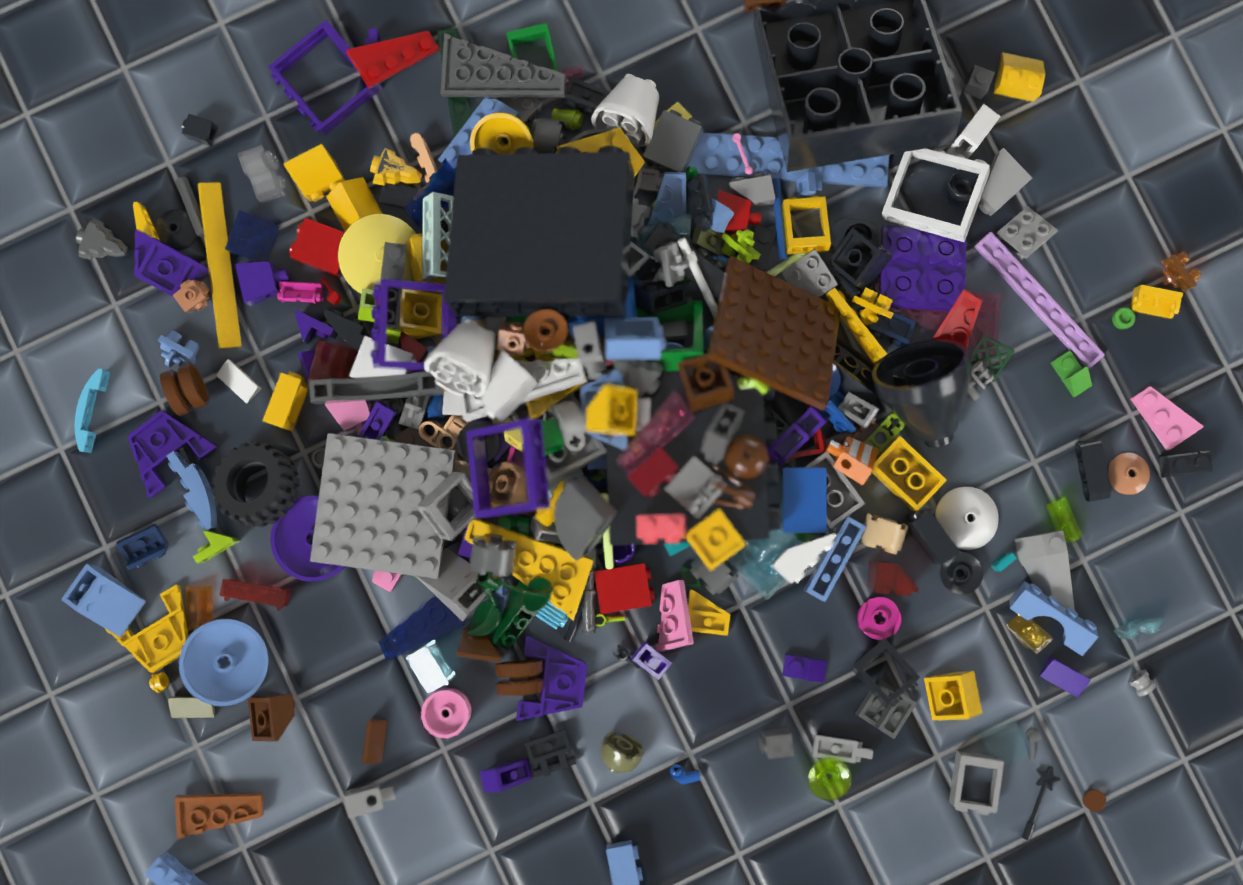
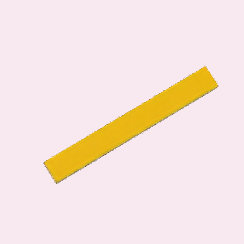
[198,183,242,349]

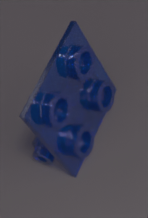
[225,210,280,262]

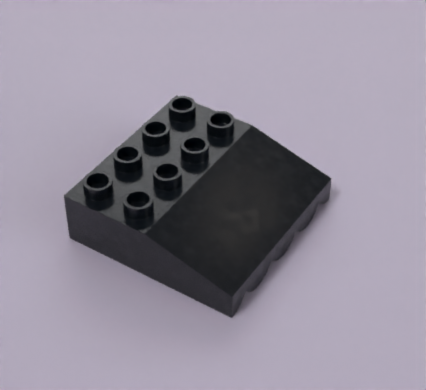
[754,0,962,172]

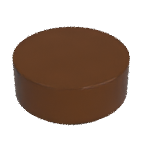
[1082,789,1106,812]

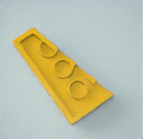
[825,288,887,363]

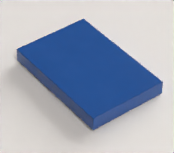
[782,468,827,533]

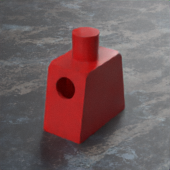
[717,190,762,234]

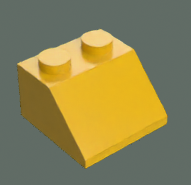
[994,53,1045,102]
[586,385,637,436]
[924,671,982,720]

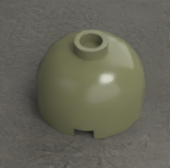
[600,732,645,773]

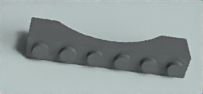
[309,372,444,404]

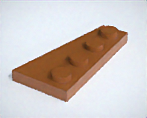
[175,793,264,840]

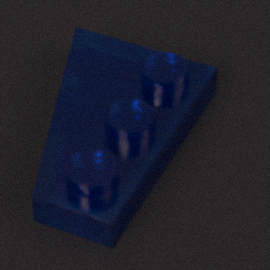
[405,158,456,226]

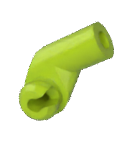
[737,375,771,395]

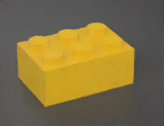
[871,436,947,512]

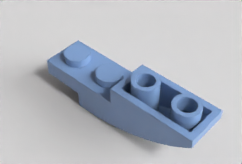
[166,451,217,530]

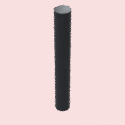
[564,582,596,642]

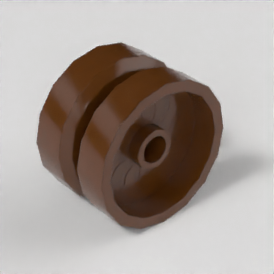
[160,362,210,416]
[495,660,544,696]

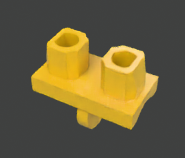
[852,287,894,325]

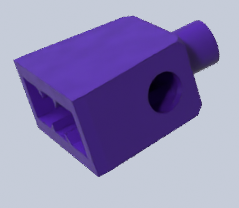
[235,261,290,306]

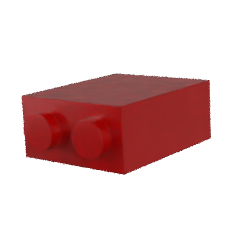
[289,218,345,278]
[594,563,655,614]

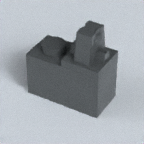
[701,402,745,465]

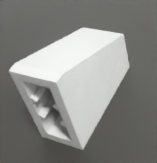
[946,104,1001,170]
[349,336,417,379]
[480,351,538,422]

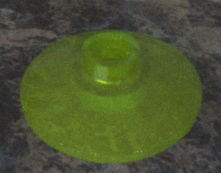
[808,758,851,800]

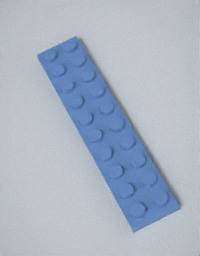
[687,133,889,188]

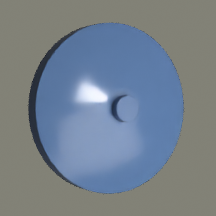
[179,619,269,706]

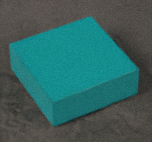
[990,552,1017,572]

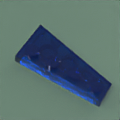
[379,596,465,662]

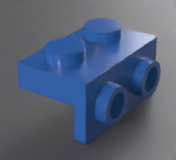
[820,390,856,434]

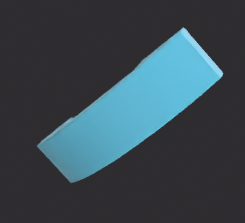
[75,368,110,453]

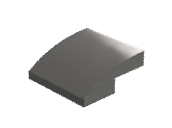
[855,678,917,739]

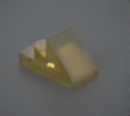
[1006,614,1053,654]

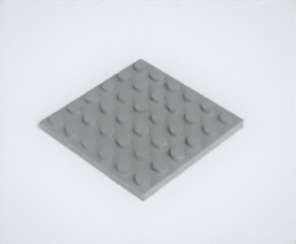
[310,433,456,579]

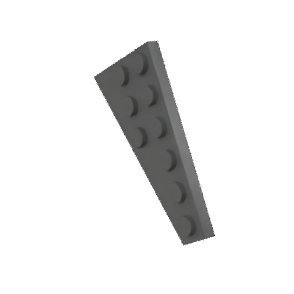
[440,33,566,98]

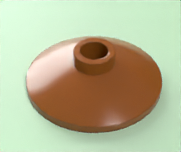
[523,310,568,352]

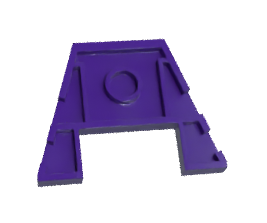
[127,410,217,498]
[516,636,587,721]

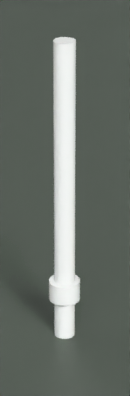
[677,238,718,319]

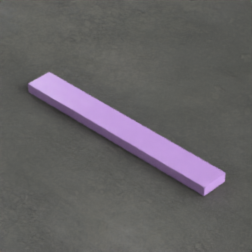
[974,232,1105,369]

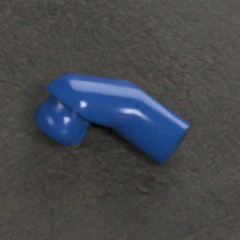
[670,764,701,784]

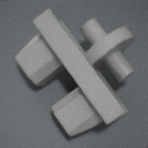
[653,242,689,287]
[399,396,431,430]

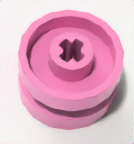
[421,687,472,738]

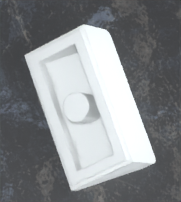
[216,359,262,404]

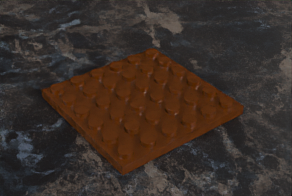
[707,256,840,410]

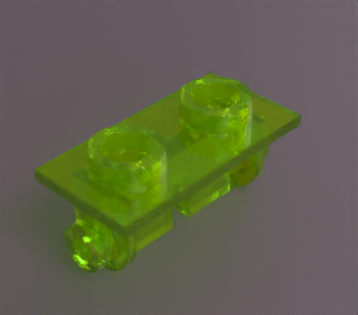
[1046,497,1082,543]

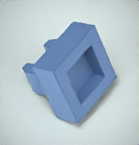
[796,172,822,199]

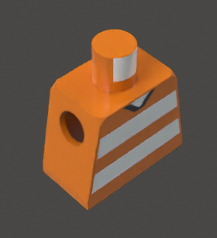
[826,437,878,485]

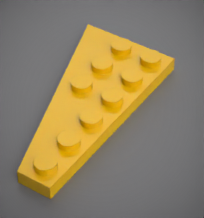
[464,518,594,620]

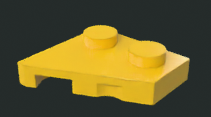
[688,589,730,636]

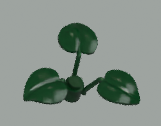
[467,571,553,636]

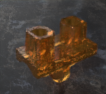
[1162,252,1202,292]

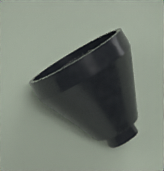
[872,339,972,447]

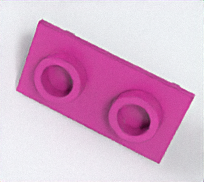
[277,281,323,304]

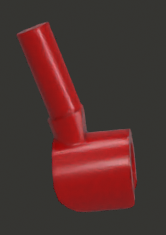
[320,278,341,306]

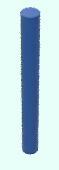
[772,178,788,260]

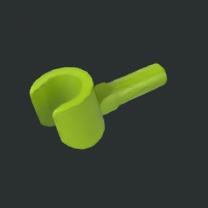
[595,613,625,627]

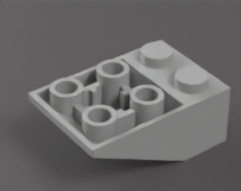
[417,548,492,621]

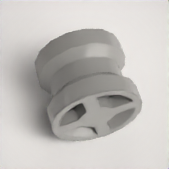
[1128,670,1157,697]

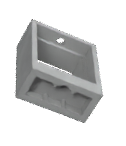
[417,472,475,541]
[949,751,1004,815]

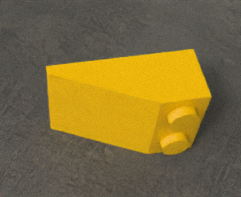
[284,144,345,202]

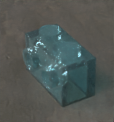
[406,639,456,694]

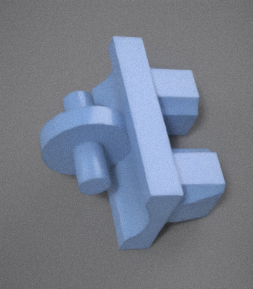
[158,330,199,367]

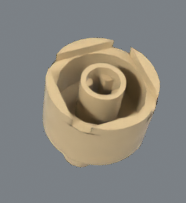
[861,513,908,554]

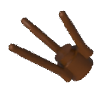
[712,464,756,510]

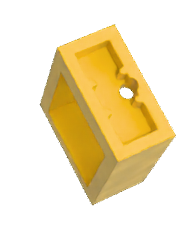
[782,195,831,255]
[262,371,309,431]

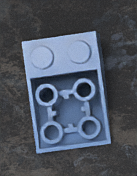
[61,564,146,637]

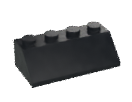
[833,336,879,405]

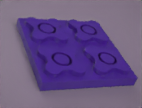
[879,225,966,312]

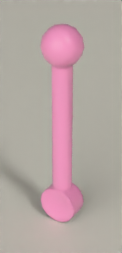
[732,133,753,175]

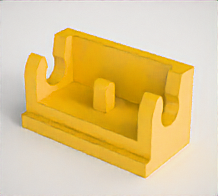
[1130,285,1183,319]

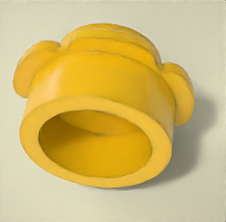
[149,672,169,693]

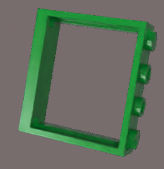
[635,301,704,371]

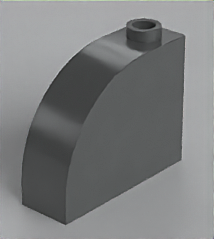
[554,475,617,561]

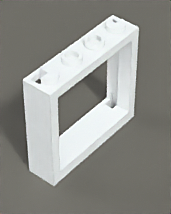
[882,148,990,242]

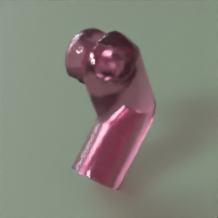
[561,66,583,88]

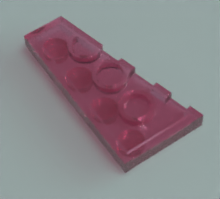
[616,391,695,476]

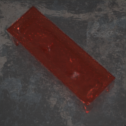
[219,578,291,611]

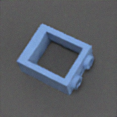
[604,318,665,359]

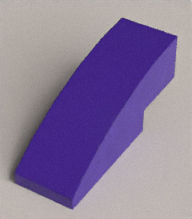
[768,406,828,467]

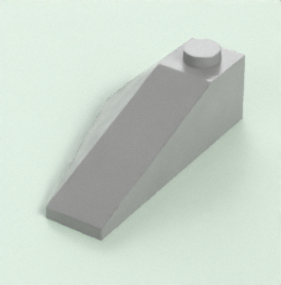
[1014,531,1075,611]

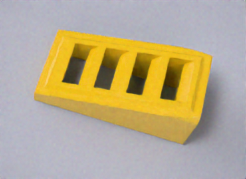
[133,202,160,241]

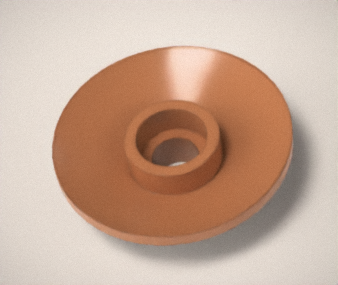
[1107,453,1150,495]

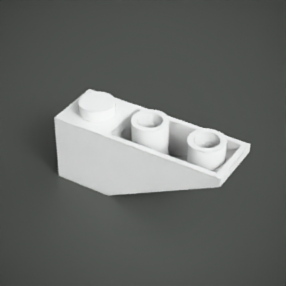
[771,534,836,583]

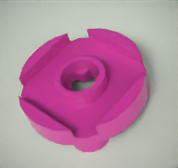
[857,597,901,640]

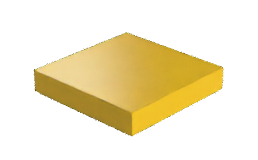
[686,509,747,571]

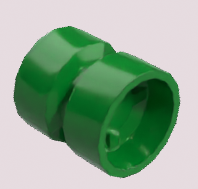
[499,515,531,537]

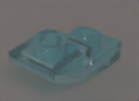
[1114,617,1166,640]

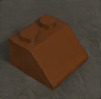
[677,354,733,412]

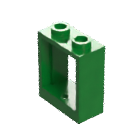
[506,23,558,72]

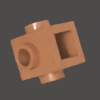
[173,279,212,312]
[497,321,530,355]

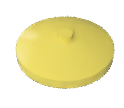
[338,214,416,294]

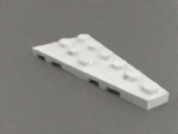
[459,359,587,422]

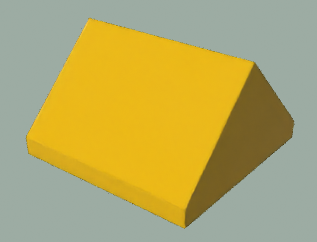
[326,177,383,232]
[398,289,442,340]

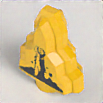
[370,148,422,186]

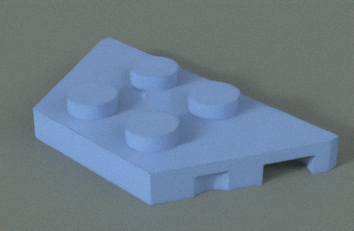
[581,369,628,451]

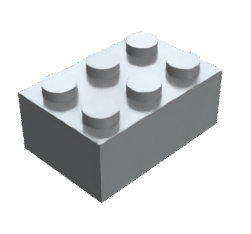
[803,452,865,529]

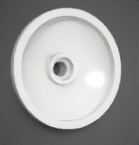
[935,487,999,550]

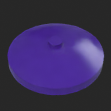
[270,496,346,581]

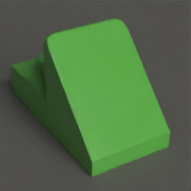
[1050,351,1092,398]

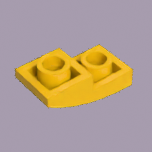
[535,481,566,527]

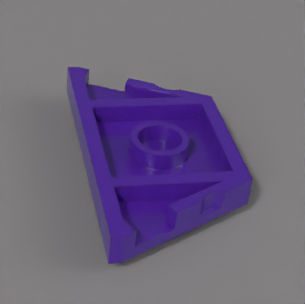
[134,229,209,297]

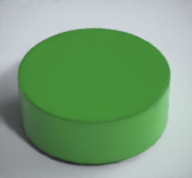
[1112,307,1135,329]

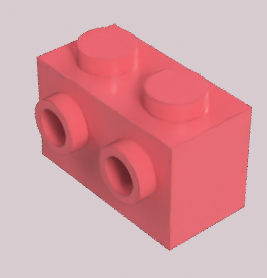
[637,515,686,543]

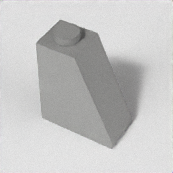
[978,148,1032,216]

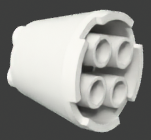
[591,74,659,150]
[425,319,496,397]

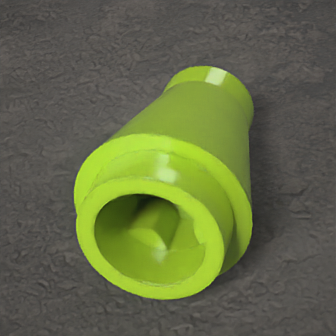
[551,108,584,131]

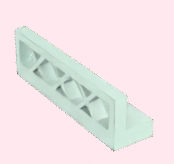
[422,192,454,281]

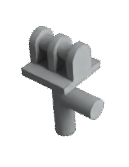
[967,361,994,401]

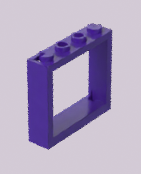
[268,20,382,135]
[370,279,456,371]
[466,419,550,518]

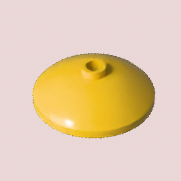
[470,112,533,154]

